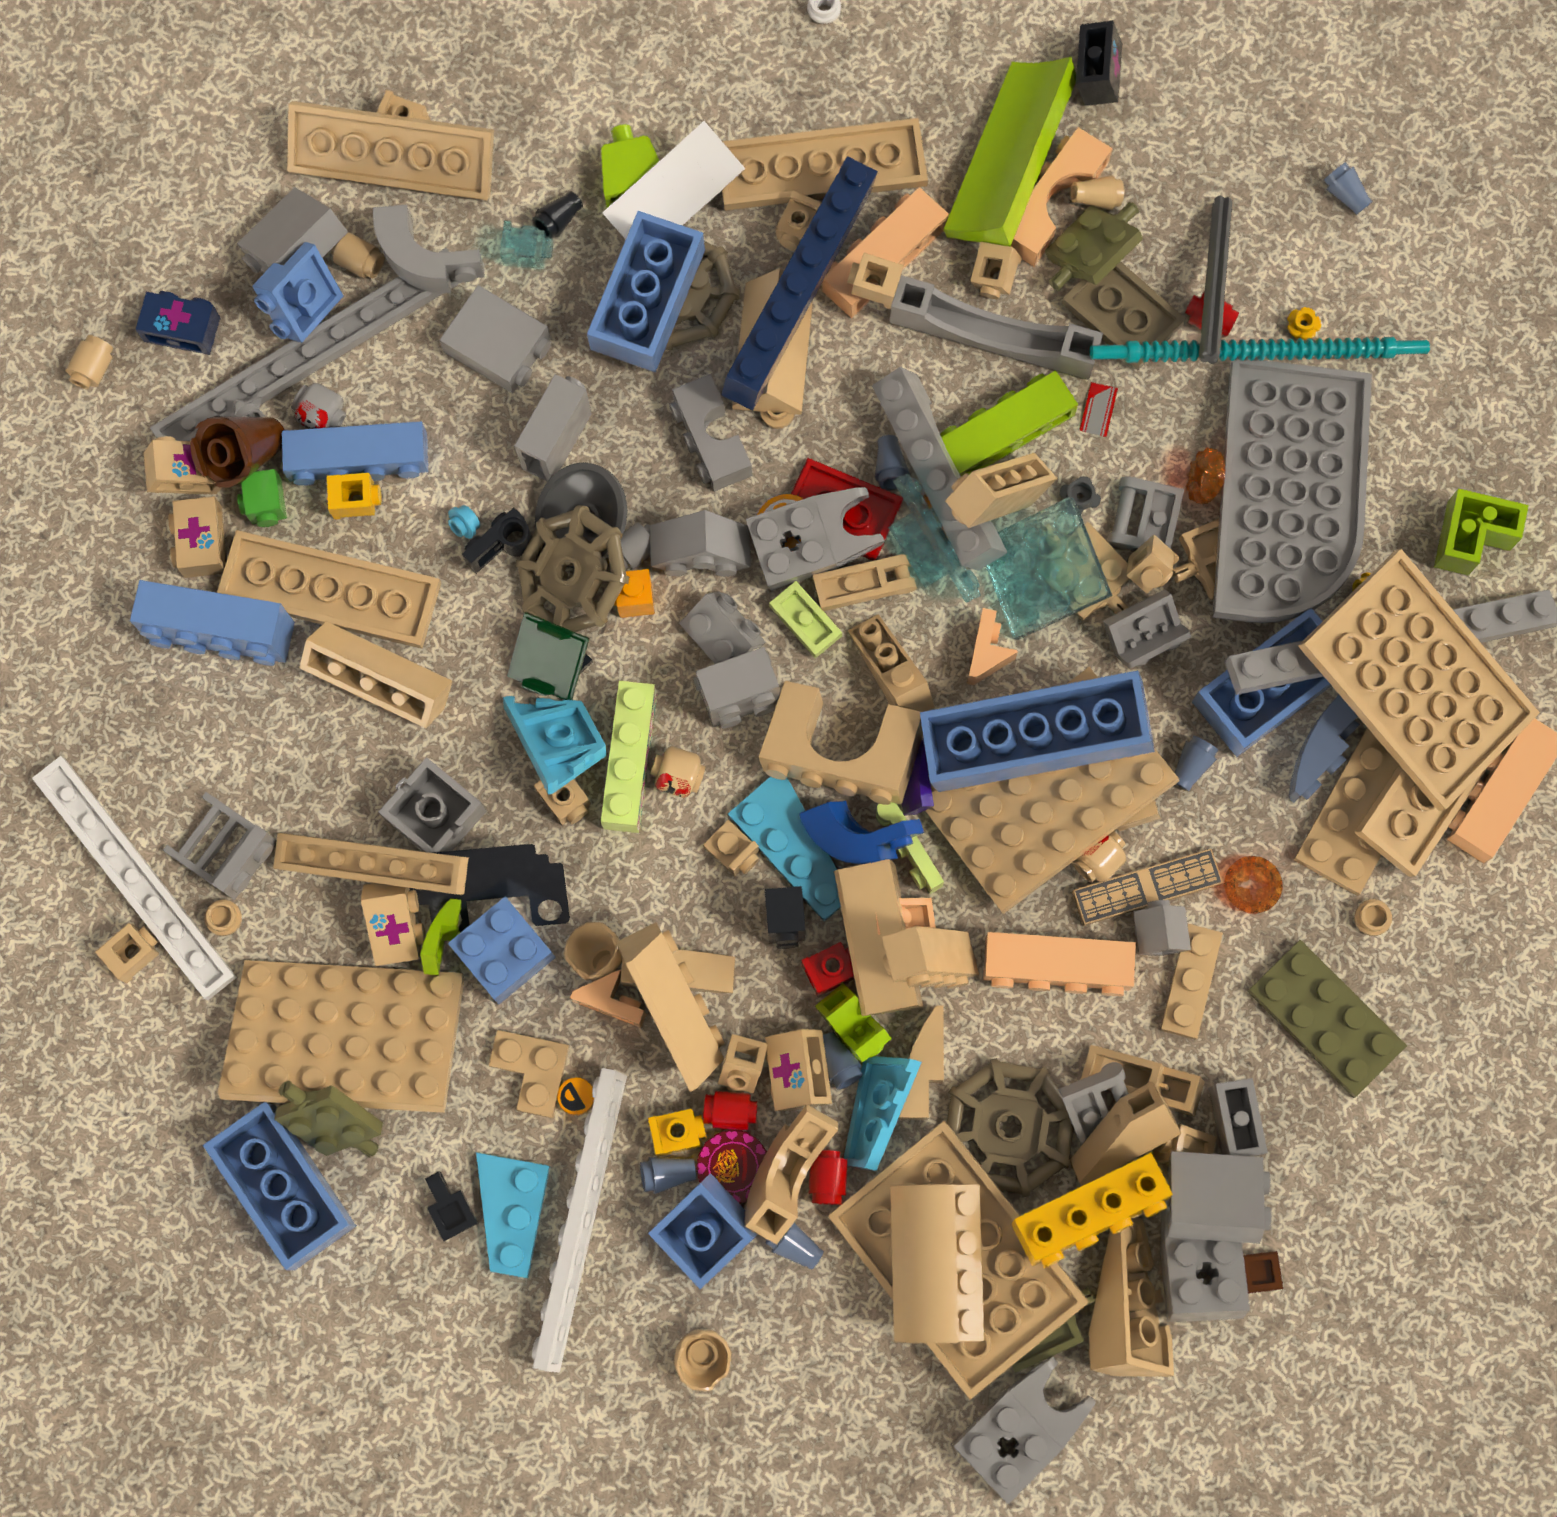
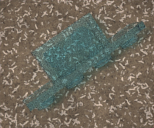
[889,474,981,603]

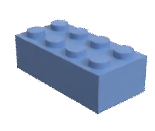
[587,211,705,373]
[130,580,295,666]
[1192,608,1332,757]
[203,1102,357,1271]

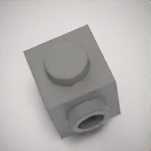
[1134,900,1191,956]

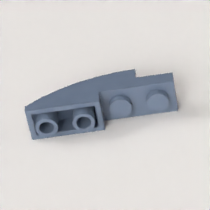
[1289,695,1360,803]

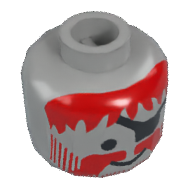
[291,383,346,429]

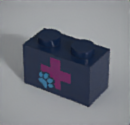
[135,291,221,355]

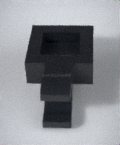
[425,1172,478,1241]

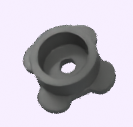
[1059,476,1101,516]

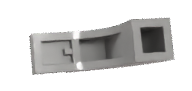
[373,205,485,293]

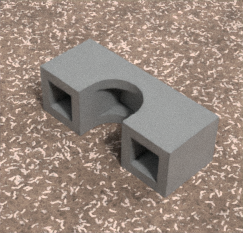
[669,374,752,492]

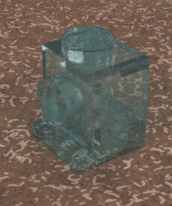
[500,220,553,270]

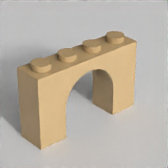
[759,680,923,805]

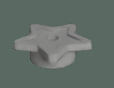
[228,395,265,417]

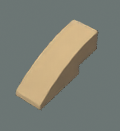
[621,950,735,994]
[898,1005,944,1120]
[1081,1045,1205,1117]

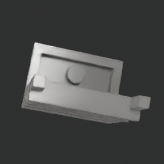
[163,792,277,900]

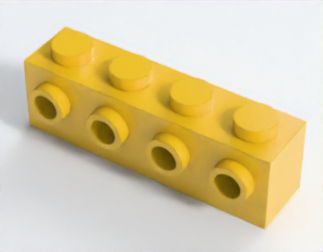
[1011,1153,1173,1268]

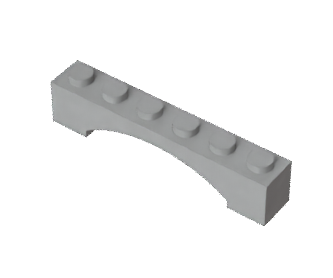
[890,275,1103,380]
[872,367,1008,571]

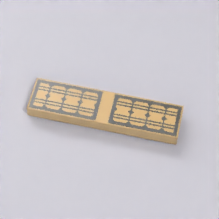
[1072,849,1223,926]

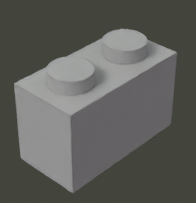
[1209,1078,1268,1157]

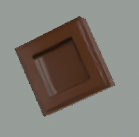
[1243,1251,1283,1293]

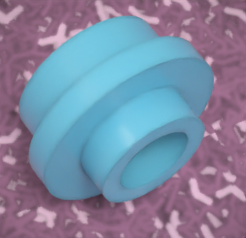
[448,505,480,539]

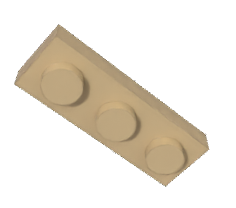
[1160,923,1223,1040]

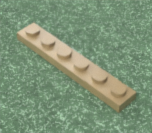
[273,833,469,895]

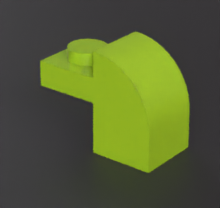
[815,984,892,1062]

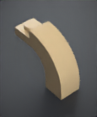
[745,1104,838,1244]

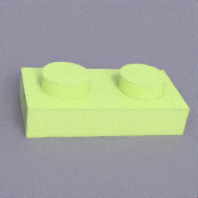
[769,581,842,659]

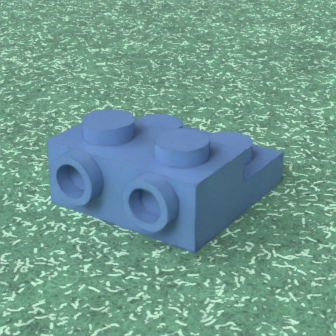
[252,242,344,343]

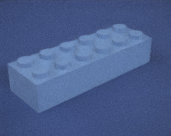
[920,670,1155,792]

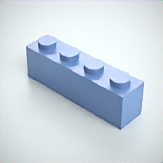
[282,421,429,486]

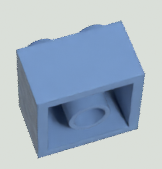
[448,896,556,1004]
[648,1173,757,1289]

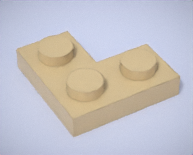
[489,1030,570,1118]

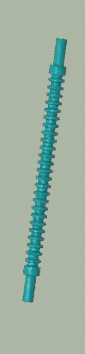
[1090,337,1430,363]

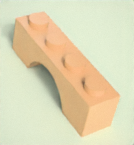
[1011,127,1112,267]

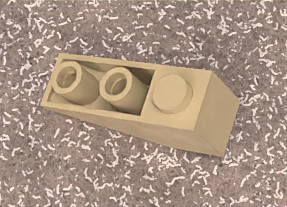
[848,614,935,712]
[1070,1081,1182,1186]

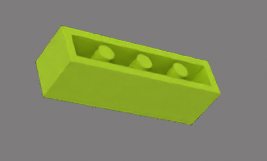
[940,370,1078,476]

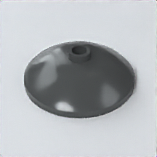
[535,462,628,569]

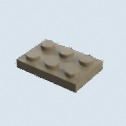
[1061,261,1186,371]

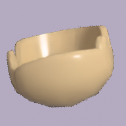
[564,922,622,981]
[673,1329,731,1391]

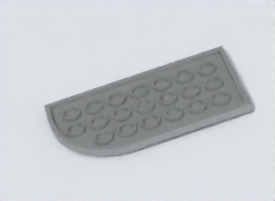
[1212,357,1372,623]

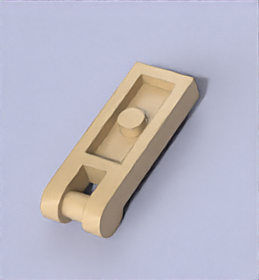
[812,554,917,611]

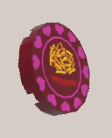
[696,1129,767,1204]

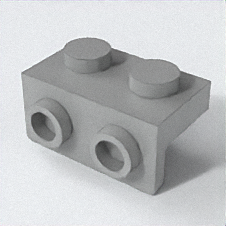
[1103,589,1191,668]
[679,591,766,664]

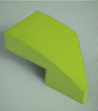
[420,899,461,975]

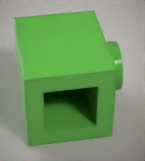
[237,469,287,527]

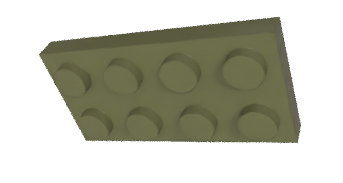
[1247,939,1407,1098]

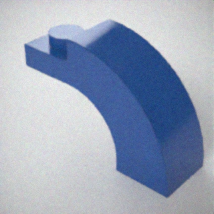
[799,801,924,864]

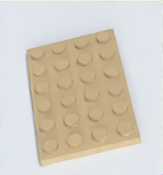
[1298,549,1540,811]
[925,667,1180,914]
[218,960,464,1113]
[828,1121,1089,1399]

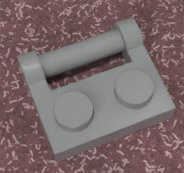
[1106,476,1184,551]
[1058,1062,1129,1145]

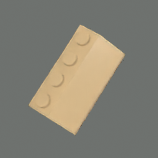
[616,922,725,1092]

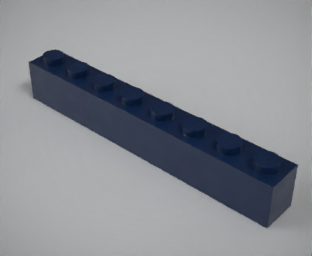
[721,156,878,411]

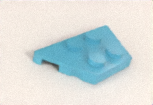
[503,696,606,795]

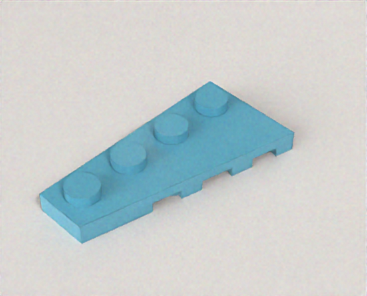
[728,777,841,922]

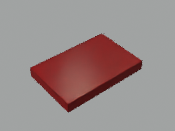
[791,458,904,561]

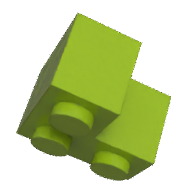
[1434,488,1529,576]

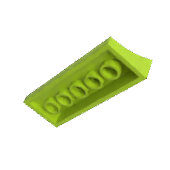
[944,56,1076,247]

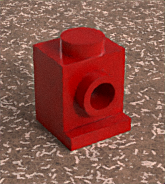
[801,942,855,997]

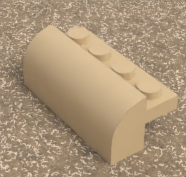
[890,1184,984,1343]

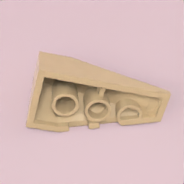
[1088,1217,1174,1377]

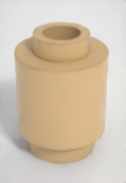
[331,232,385,279]
[66,335,113,390]

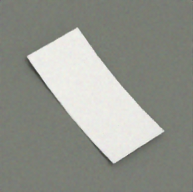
[602,121,745,240]

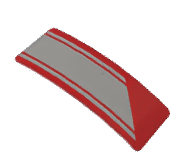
[1079,382,1118,437]

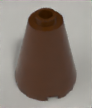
[190,416,285,488]

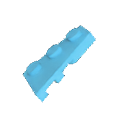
[843,1056,922,1171]
[476,1153,550,1278]

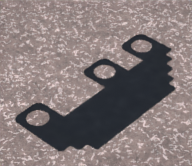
[409,844,570,933]

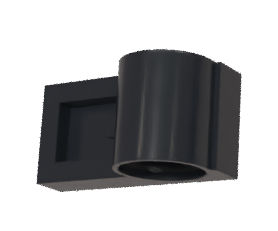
[462,507,532,574]

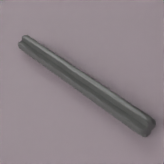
[1199,195,1233,364]

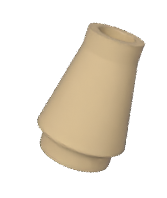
[1070,175,1124,210]

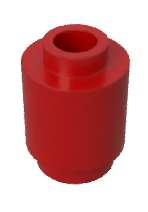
[1185,291,1239,338]
[703,1091,758,1131]
[808,1150,848,1205]

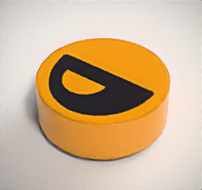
[557,1077,595,1116]

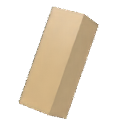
[732,268,813,415]
[834,859,923,1016]

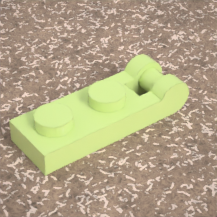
[876,802,944,894]

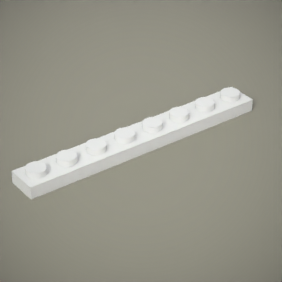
[32,756,237,1001]
[532,1068,627,1372]

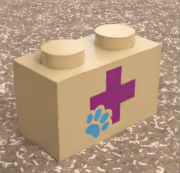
[143,436,222,495]
[168,496,226,578]
[361,883,426,966]
[765,1029,832,1111]

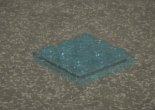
[986,497,1112,640]

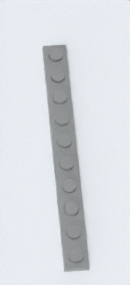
[150,248,462,441]
[1225,590,1557,695]

